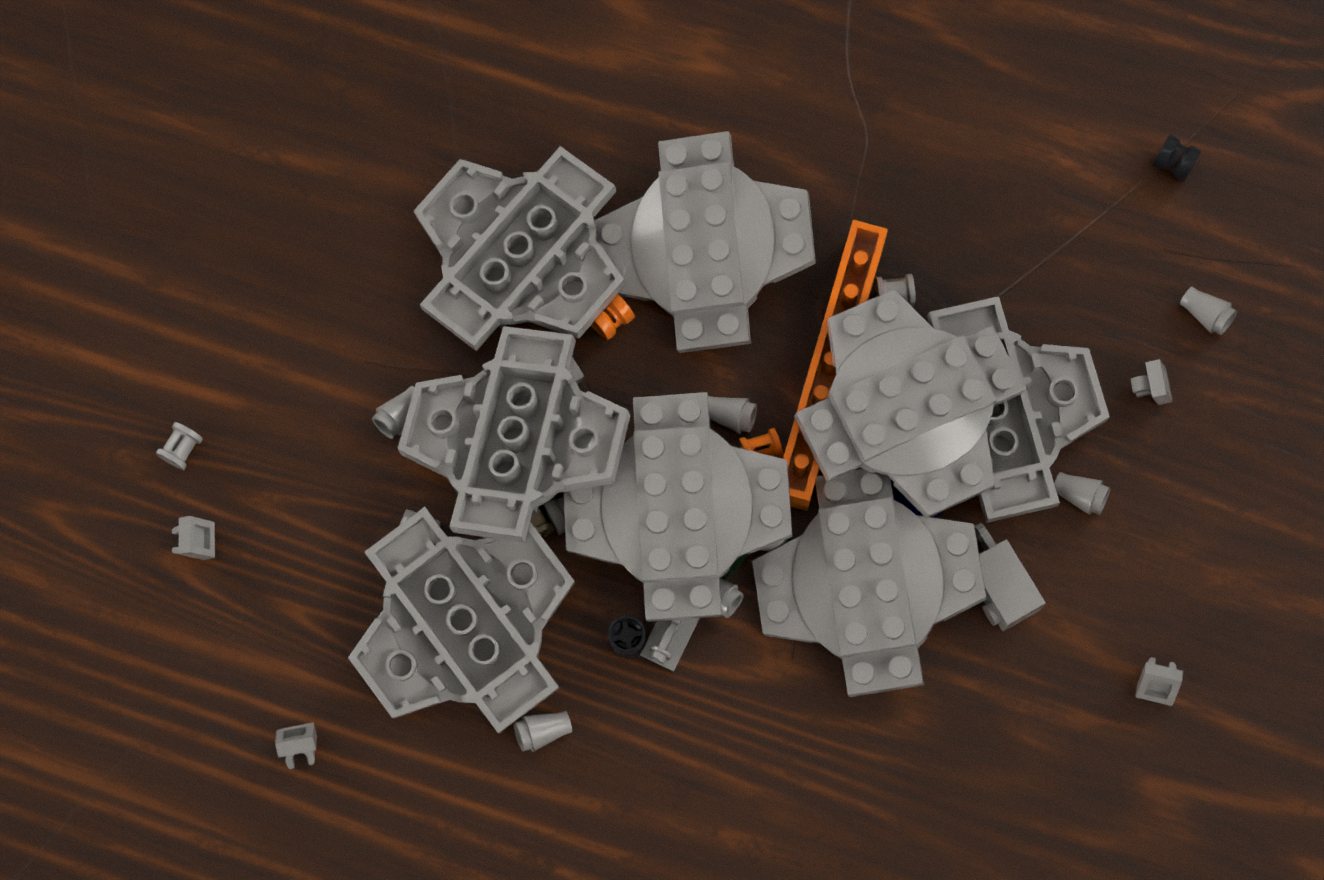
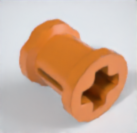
[739,427,784,459]

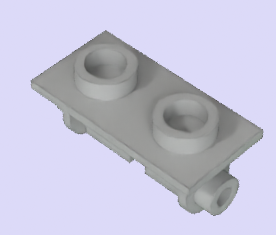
[640,618,700,672]

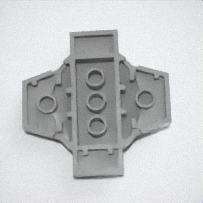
[594,131,816,353]
[414,146,626,351]
[794,289,1026,518]
[927,296,1110,523]
[397,326,630,543]
[563,392,792,622]
[752,469,987,697]
[348,507,575,734]

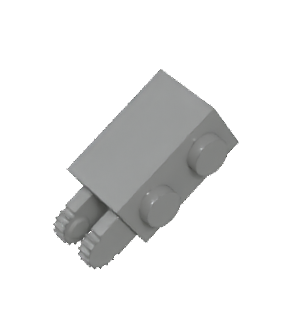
[974,523,1046,632]

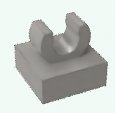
[1131,359,1173,405]
[172,516,215,560]
[1135,657,1183,706]
[275,722,317,769]

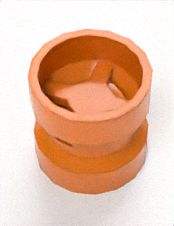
[591,294,635,341]

